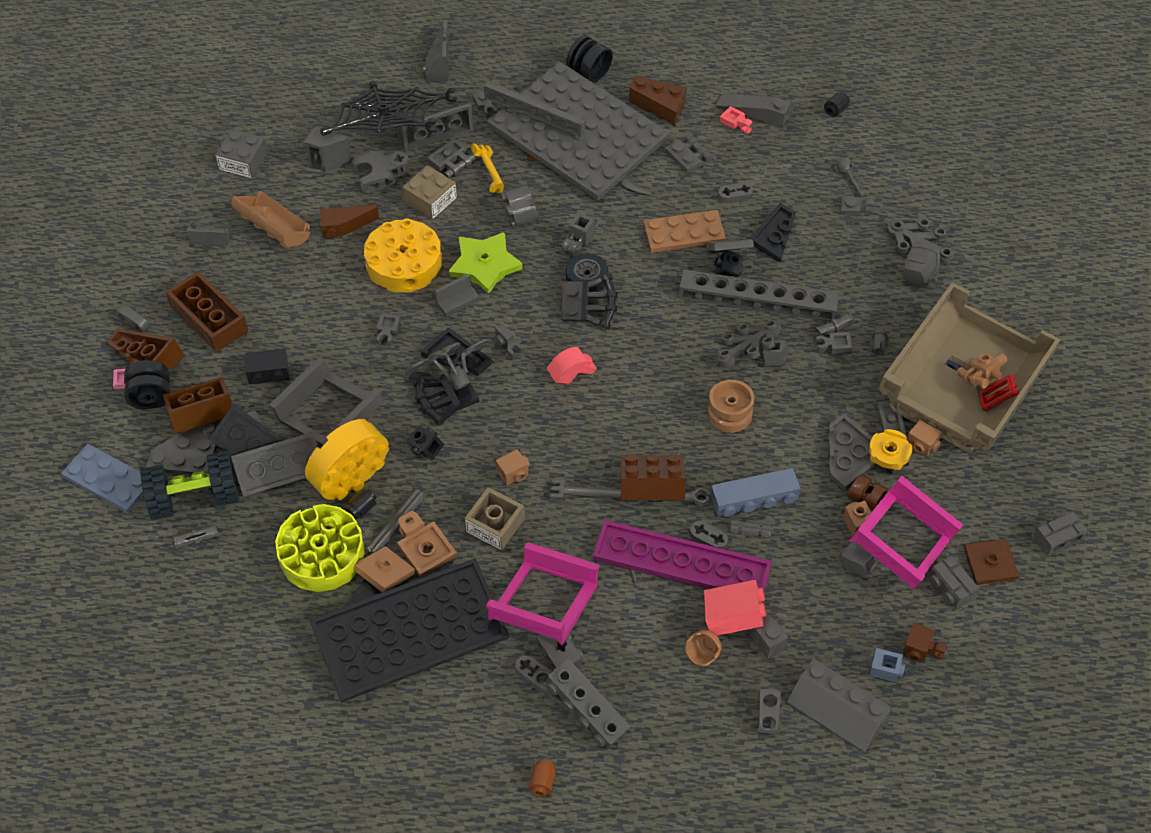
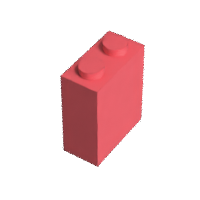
[704,580,766,636]

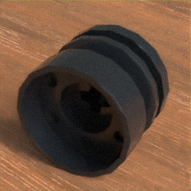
[566,35,613,83]

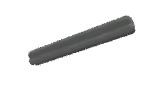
[366,489,424,554]

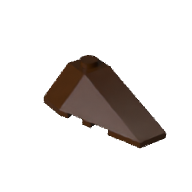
[107,328,185,369]

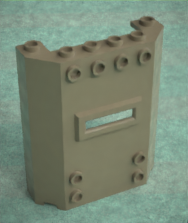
[879,282,1061,451]

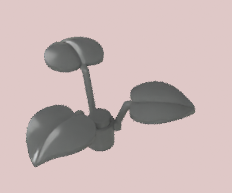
[405,339,495,390]

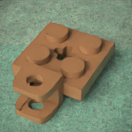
[397,511,457,578]

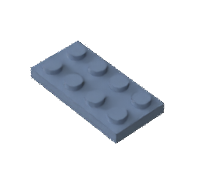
[61,444,144,513]

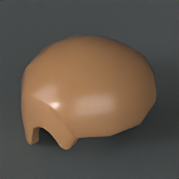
[685,630,722,666]

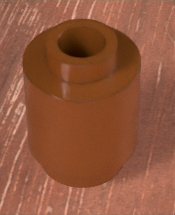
[528,760,556,797]

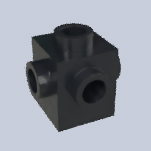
[714,250,744,277]
[406,425,445,460]

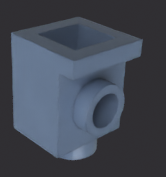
[869,648,905,682]

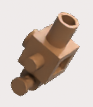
[957,353,1007,388]

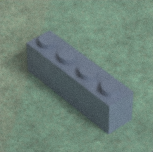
[710,468,800,517]

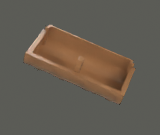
[231,191,311,248]

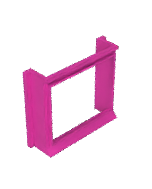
[849,476,963,590]
[486,542,600,645]

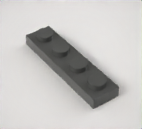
[877,401,914,475]

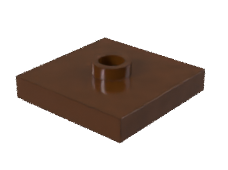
[964,539,1019,585]

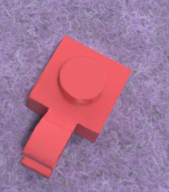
[720,106,752,134]

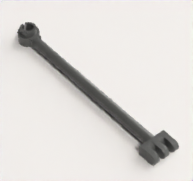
[549,479,710,507]

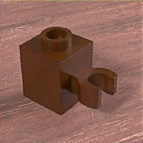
[903,623,947,662]

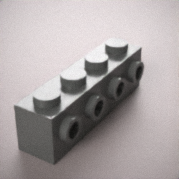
[546,658,631,749]

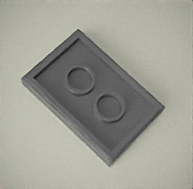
[706,239,754,251]

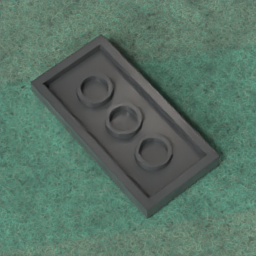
[231,432,317,497]

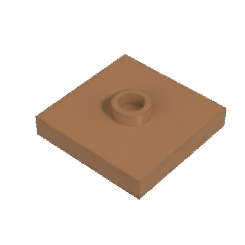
[354,546,416,592]

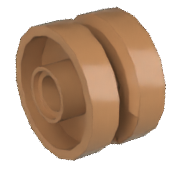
[708,380,755,433]

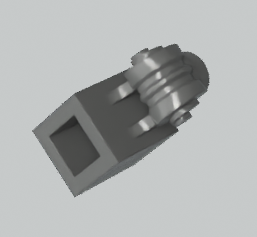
[562,212,595,256]

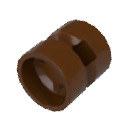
[848,474,888,511]

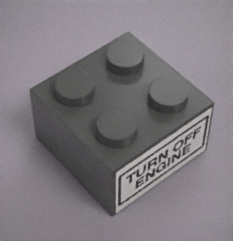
[215,129,268,178]

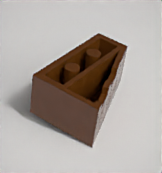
[629,75,687,127]

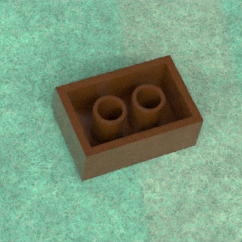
[163,377,232,434]
[620,454,686,500]

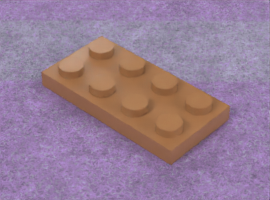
[643,210,726,253]

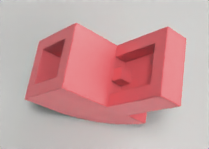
[547,347,597,384]

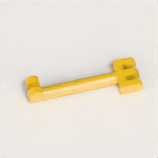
[471,144,504,194]

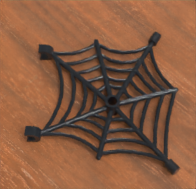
[320,81,457,136]

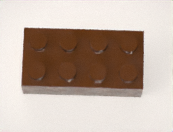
[166,271,248,352]

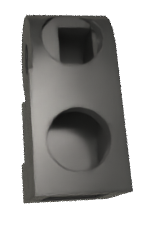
[758,689,781,735]

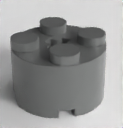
[501,184,538,228]

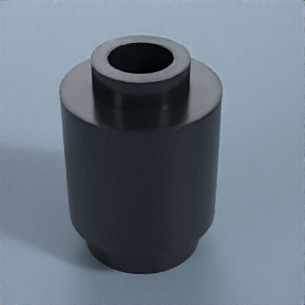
[824,92,850,117]
[345,489,377,520]

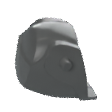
[903,242,941,287]

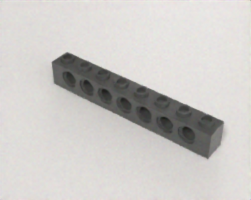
[679,269,839,321]

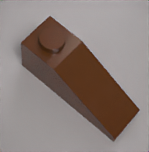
[320,204,379,238]

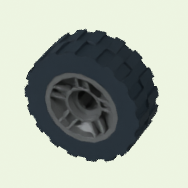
[566,253,608,292]

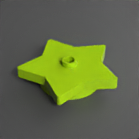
[449,233,522,293]

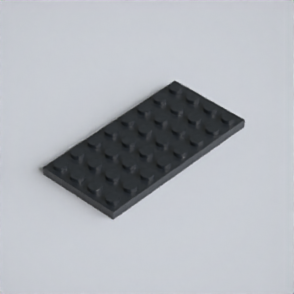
[309,558,509,703]

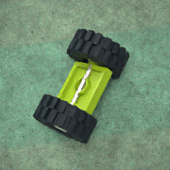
[140,450,239,521]

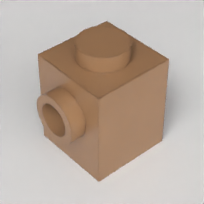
[907,419,942,456]
[496,449,530,486]
[843,501,874,536]

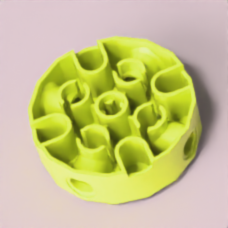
[275,504,365,592]

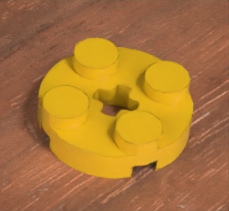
[869,429,912,470]

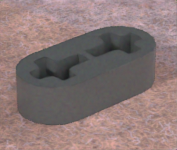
[718,182,753,203]
[115,305,150,333]
[690,521,728,549]

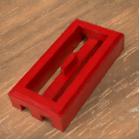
[978,374,1019,411]

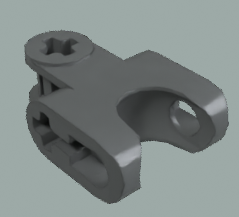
[352,151,410,194]

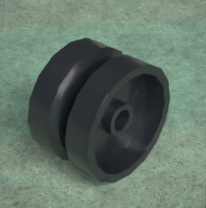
[124,360,171,410]

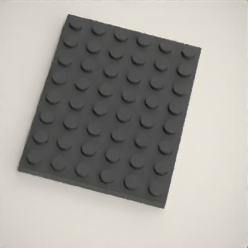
[487,62,670,201]

